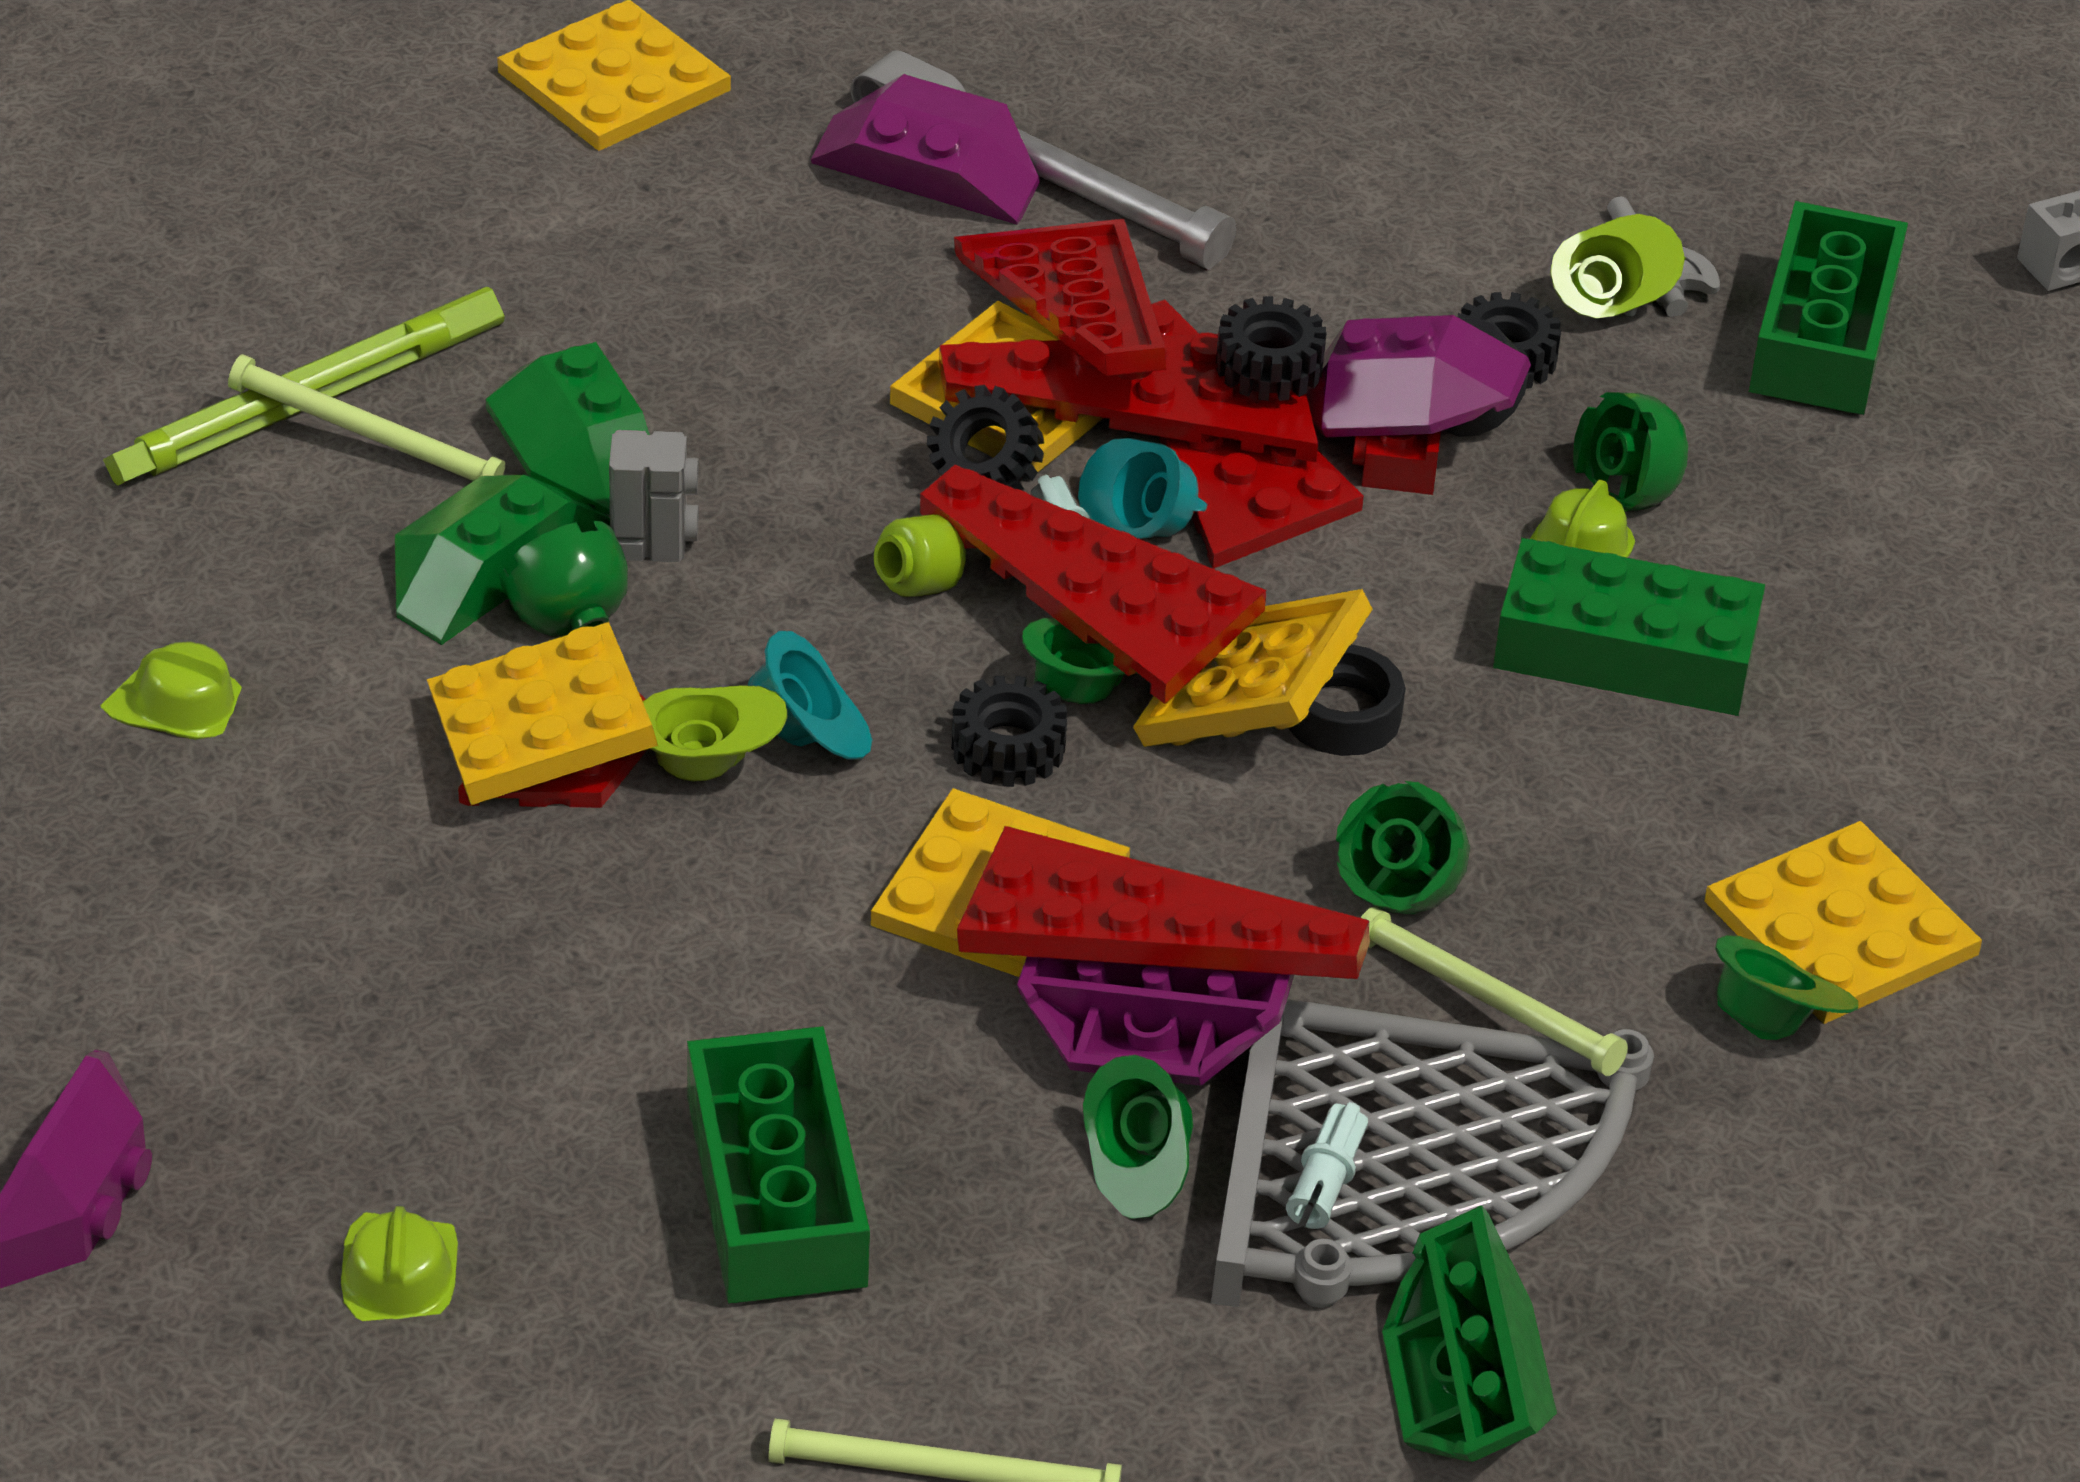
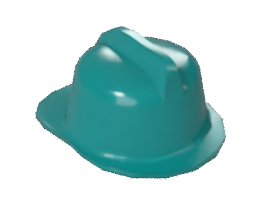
[1078,438,1208,539]
[748,631,872,759]

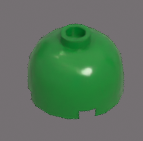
[1573,392,1688,511]
[500,521,628,637]
[1336,781,1470,914]

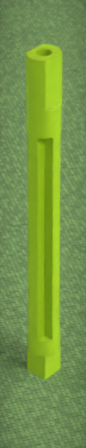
[103,287,505,486]

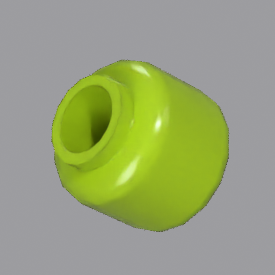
[873,515,966,597]

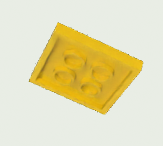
[497,0,731,151]
[890,301,1103,472]
[1133,589,1373,747]
[427,622,658,805]
[871,788,1130,977]
[1704,821,1982,1024]

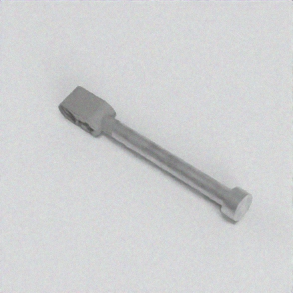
[850,50,1236,270]

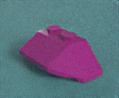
[811,74,1040,225]
[1306,315,1531,437]
[1017,957,1295,1086]
[0,1049,152,1289]

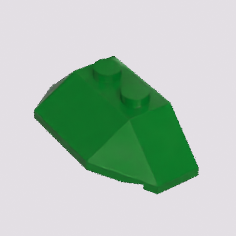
[485,342,650,515]
[395,475,610,645]
[1382,1205,1557,1462]

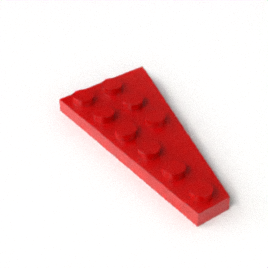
[954,219,1167,380]
[1151,299,1364,569]
[939,333,1318,462]
[920,465,1266,704]
[957,826,1370,979]

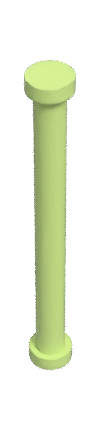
[228,354,505,481]
[1361,907,1628,1076]
[768,1418,1122,1482]

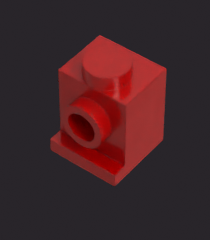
[1352,431,1441,495]

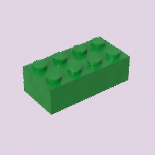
[1749,201,1908,415]
[1493,538,1766,716]
[687,1026,870,1304]

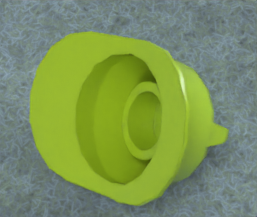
[1550,214,1685,319]
[1530,479,1635,558]
[100,642,242,740]
[643,685,788,781]
[341,1206,458,1321]

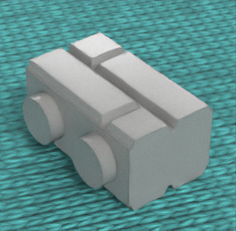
[609,430,699,562]

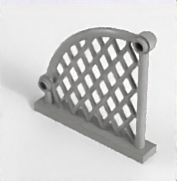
[1211,999,1654,1308]

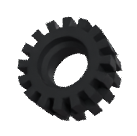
[1457,292,1562,389]
[1216,296,1327,401]
[927,385,1044,490]
[951,675,1067,787]

